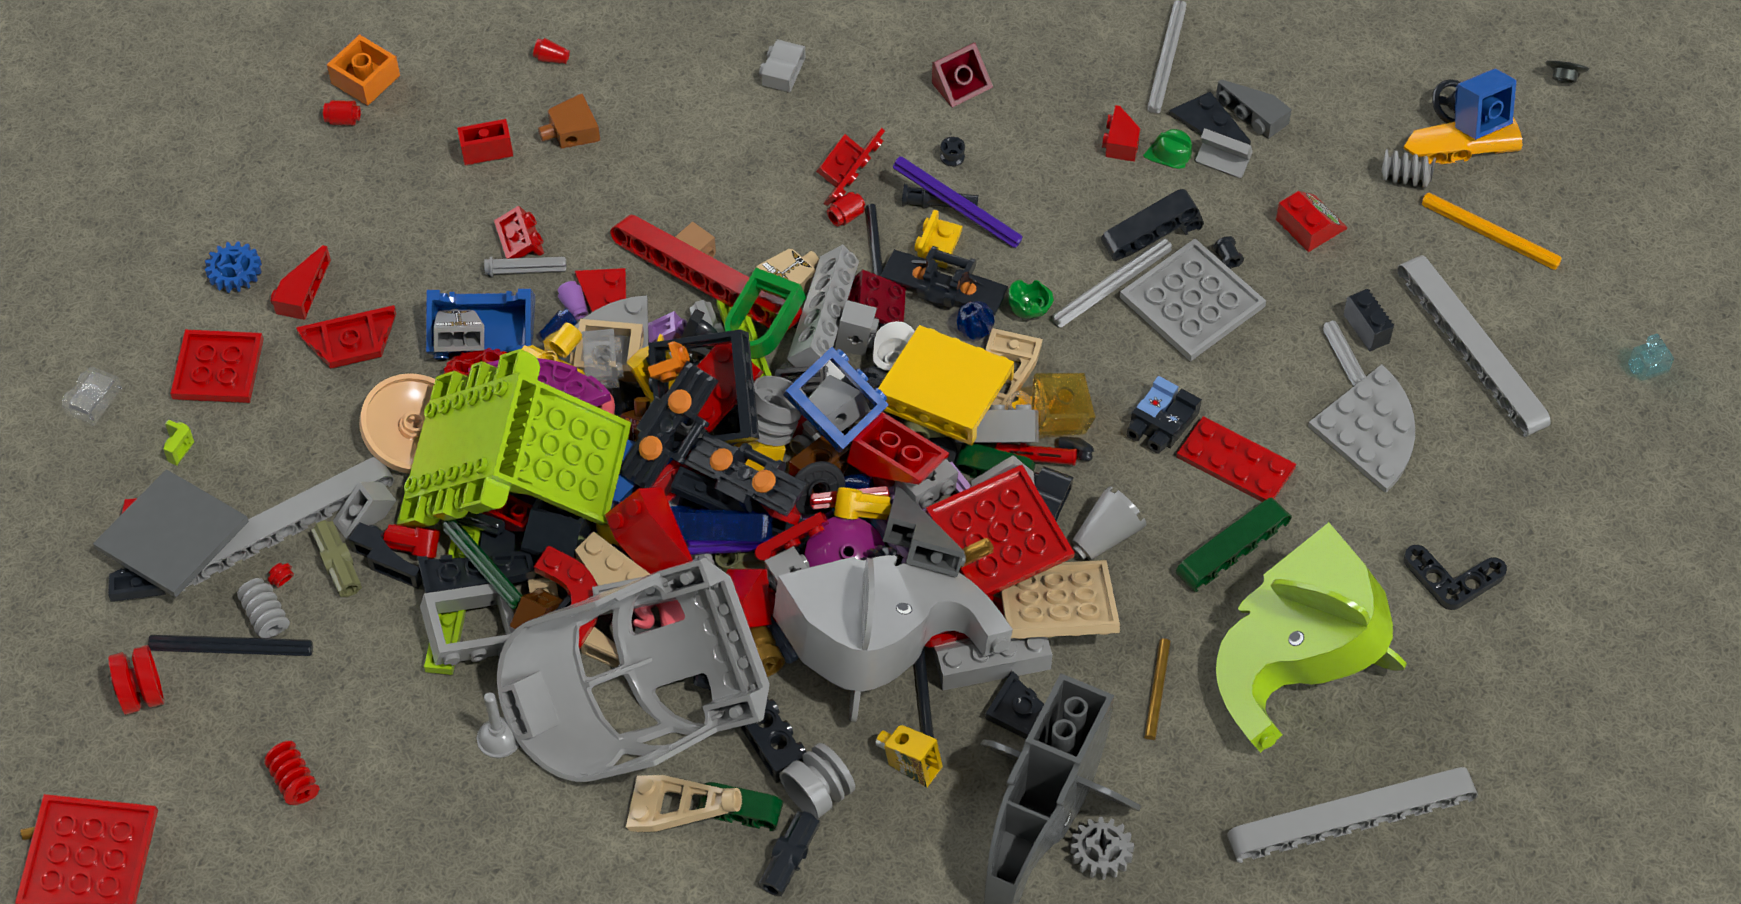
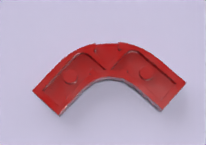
[534,545,598,650]

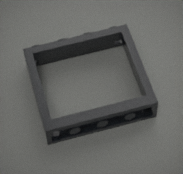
[646,329,760,451]

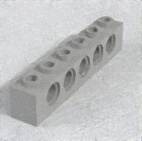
[787,244,859,367]

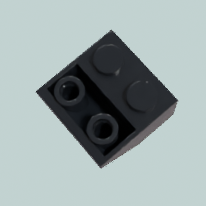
[521,498,593,559]

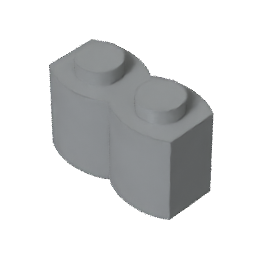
[759,40,806,92]

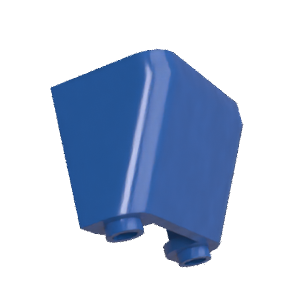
[426,289,535,360]

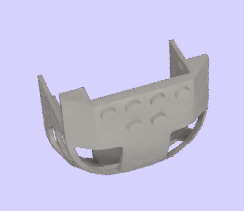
[497,558,770,782]

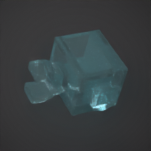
[1628,333,1674,381]

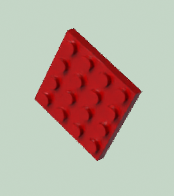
[926,465,1075,597]
[15,794,158,904]

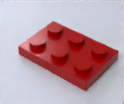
[697,343,764,432]

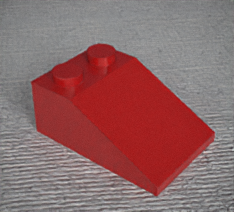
[847,412,949,485]
[605,487,693,574]

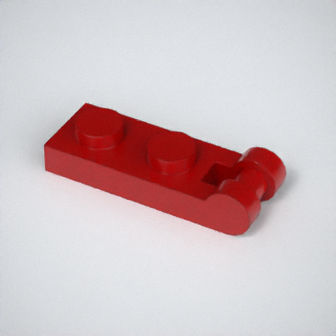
[755,512,829,561]

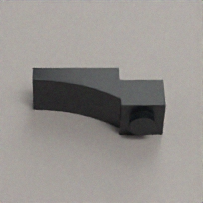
[349,522,423,589]

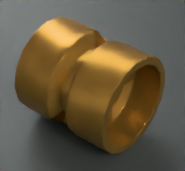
[750,626,785,677]

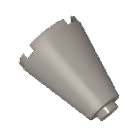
[1072,486,1146,560]

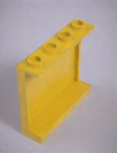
[878,325,1014,446]

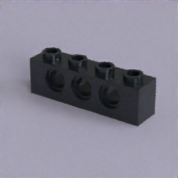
[740,698,807,783]

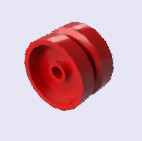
[108,645,165,715]

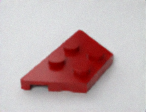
[296,305,396,368]

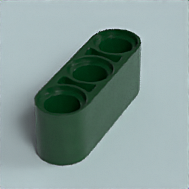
[955,443,1036,479]
[697,782,784,832]

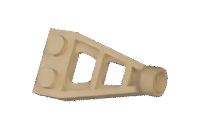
[986,328,1043,410]
[626,775,742,832]

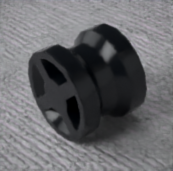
[940,136,965,167]

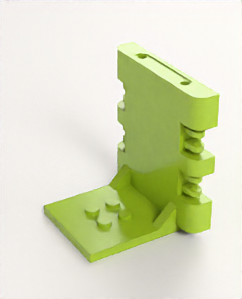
[396,349,631,528]

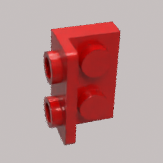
[494,206,544,259]

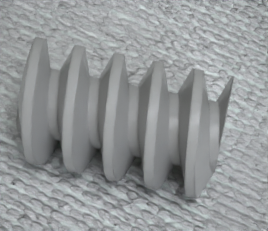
[1381,149,1436,188]
[237,578,290,638]

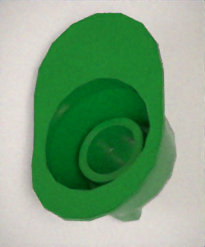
[1143,129,1192,169]

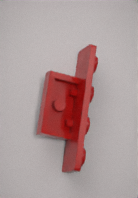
[816,128,885,206]

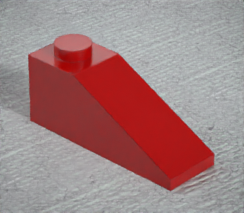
[271,245,331,320]

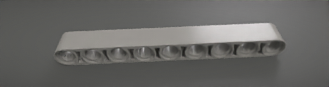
[1397,255,1551,437]
[183,457,394,591]
[1227,767,1478,863]

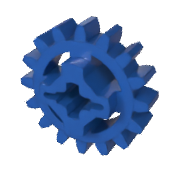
[205,241,262,293]

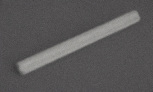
[1147,0,1187,114]
[1052,238,1172,328]

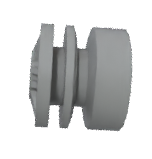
[754,376,806,446]
[780,743,855,819]

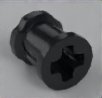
[1213,236,1244,269]

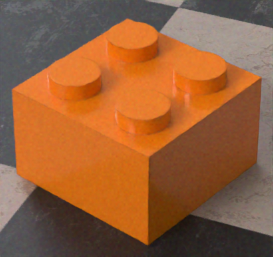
[327,34,400,106]

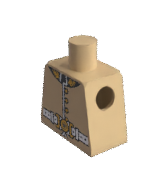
[756,249,819,293]

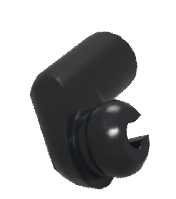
[1059,436,1094,461]

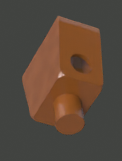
[538,94,600,149]

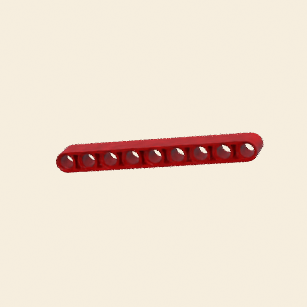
[610,215,802,332]

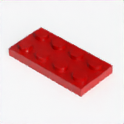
[1176,416,1296,502]

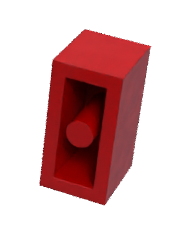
[457,119,513,165]

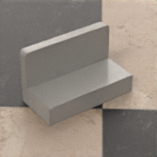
[1196,129,1253,178]

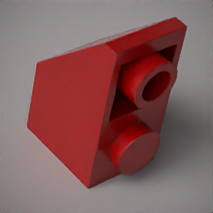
[1102,105,1140,162]

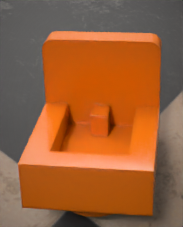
[648,341,690,382]

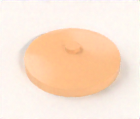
[359,374,435,474]

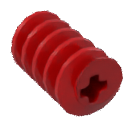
[264,740,320,805]

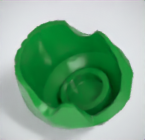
[1009,279,1054,319]

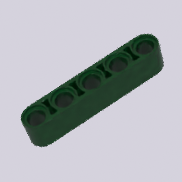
[1175,497,1292,592]

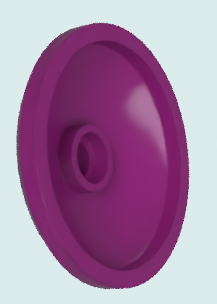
[805,517,885,567]

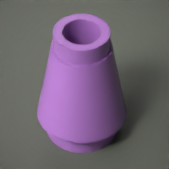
[558,281,588,320]

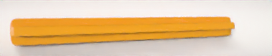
[1422,193,1562,270]

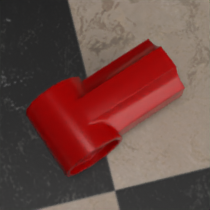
[384,524,440,558]

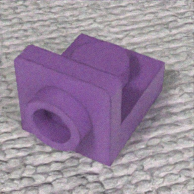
[648,311,688,343]

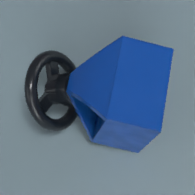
[1432,68,1517,140]

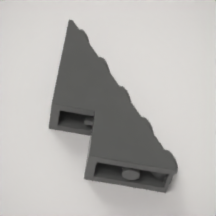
[883,486,966,577]

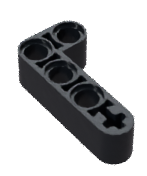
[1101,189,1204,261]

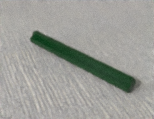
[442,520,522,610]

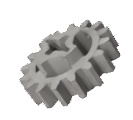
[1070,817,1134,880]

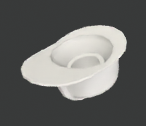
[873,321,915,371]

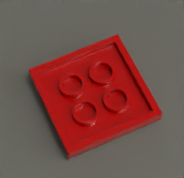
[170,329,264,403]

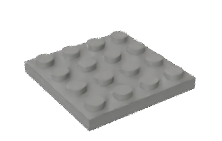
[1120,239,1266,362]

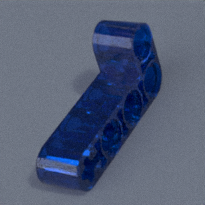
[670,506,773,542]

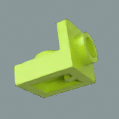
[163,420,194,466]

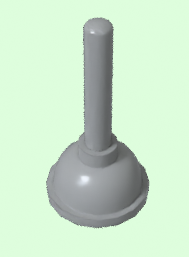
[477,692,520,758]

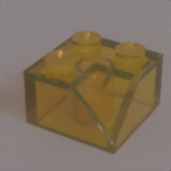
[1031,373,1096,435]

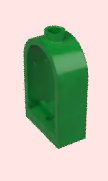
[725,268,806,359]

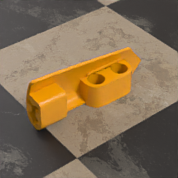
[1404,117,1522,164]

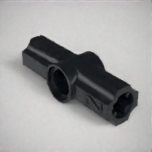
[759,811,820,897]

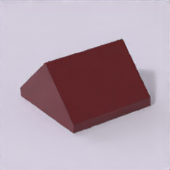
[932,42,993,108]

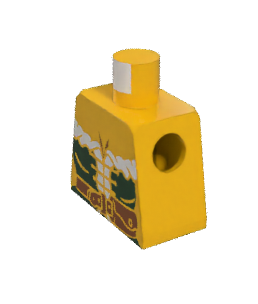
[876,725,943,788]

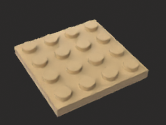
[1000,560,1120,639]

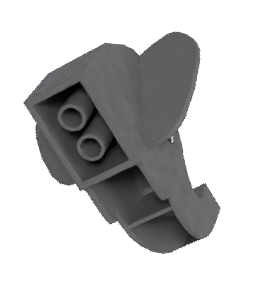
[981,673,1141,904]

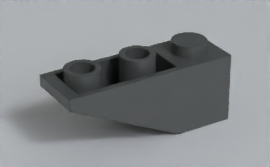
[1216,79,1292,139]

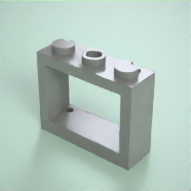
[420,584,516,665]

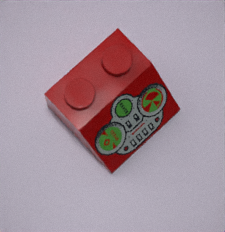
[1276,191,1348,252]

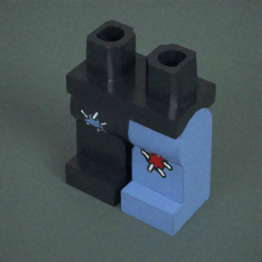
[1127,376,1202,454]

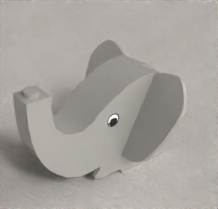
[773,555,1013,722]

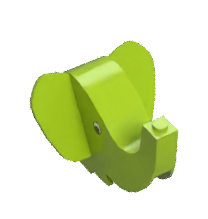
[1216,522,1407,753]

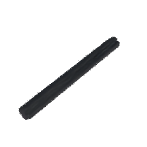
[148,634,313,656]

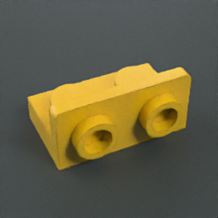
[914,210,962,269]

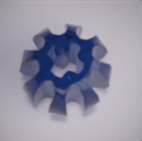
[956,301,995,339]

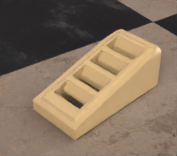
[581,627,620,668]

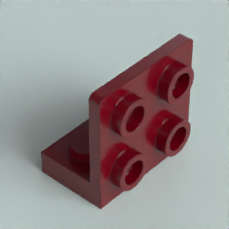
[847,269,906,324]

